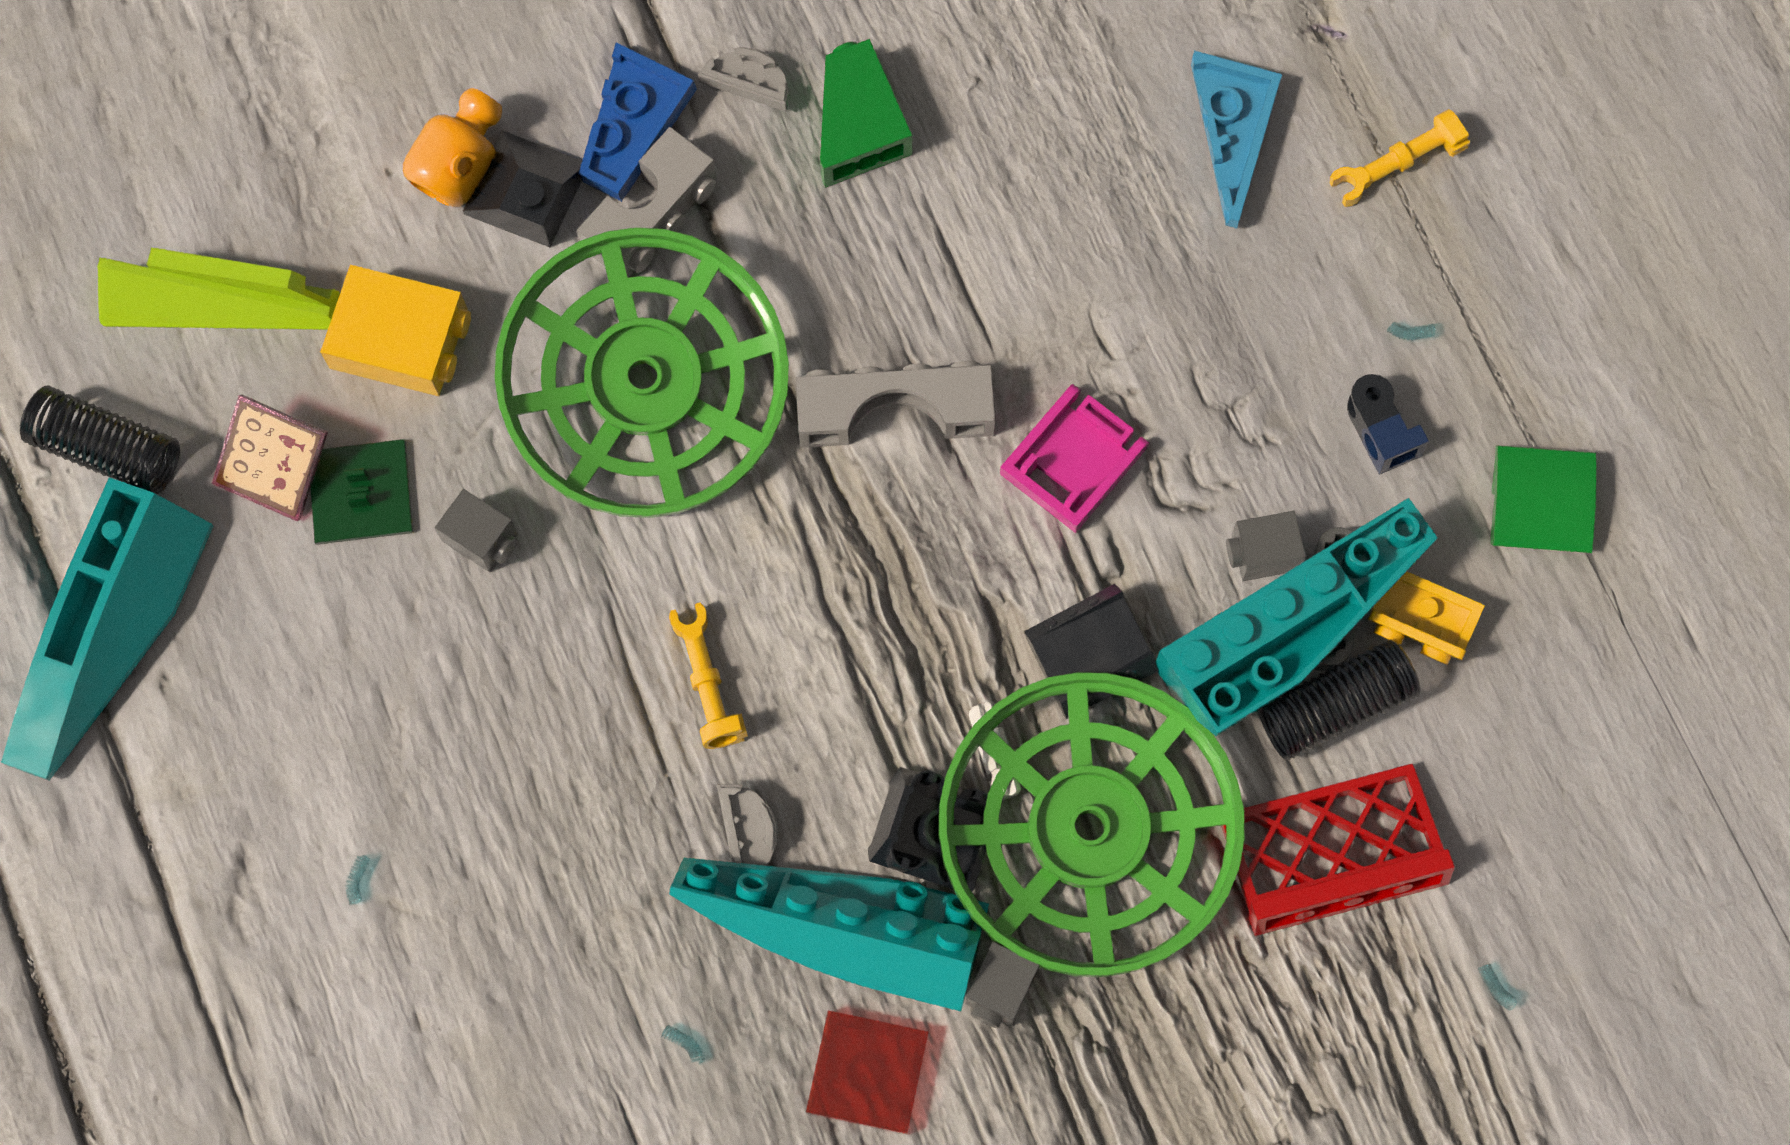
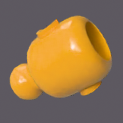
[402,88,502,208]

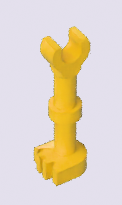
[1329,109,1470,207]
[669,602,748,749]

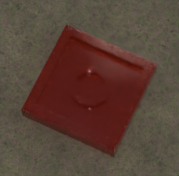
[806,1010,929,1135]

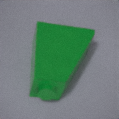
[820,39,913,188]

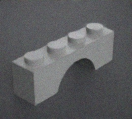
[796,360,995,448]

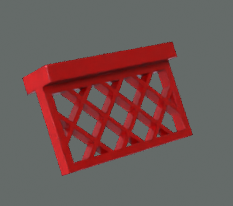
[1221,763,1455,936]

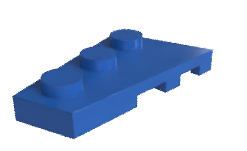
[579,42,697,202]

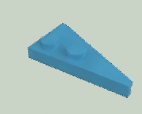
[1191,50,1282,229]

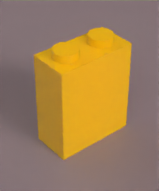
[320,264,471,396]

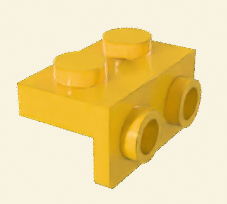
[1367,572,1485,665]

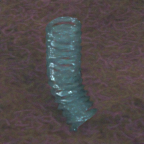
[1386,321,1435,341]
[345,855,370,905]
[1478,964,1517,1011]
[661,1025,705,1064]

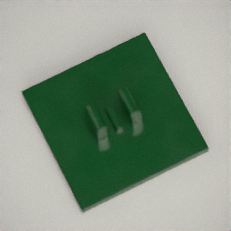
[309,439,413,545]

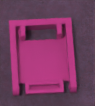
[1000,384,1149,533]

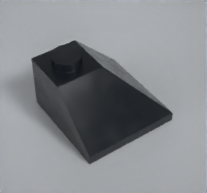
[463,130,582,248]

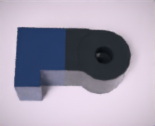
[1347,374,1429,475]

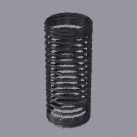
[19,385,180,494]
[1258,639,1421,760]

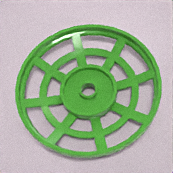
[494,228,789,518]
[939,672,1245,977]

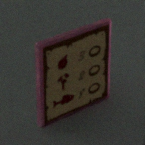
[212,394,328,522]

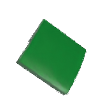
[1490,445,1596,553]

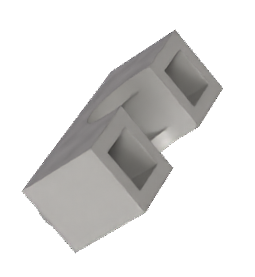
[576,127,717,278]

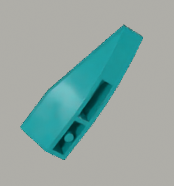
[1,477,214,781]
[1156,498,1438,736]
[669,857,989,1012]

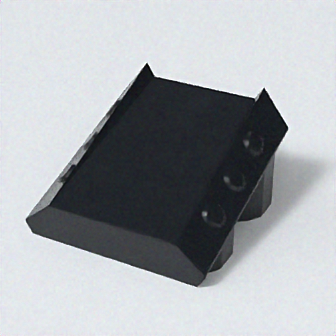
[1024,584,1158,719]
[868,767,988,892]

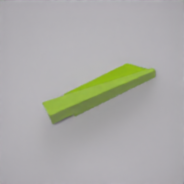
[97,247,340,330]

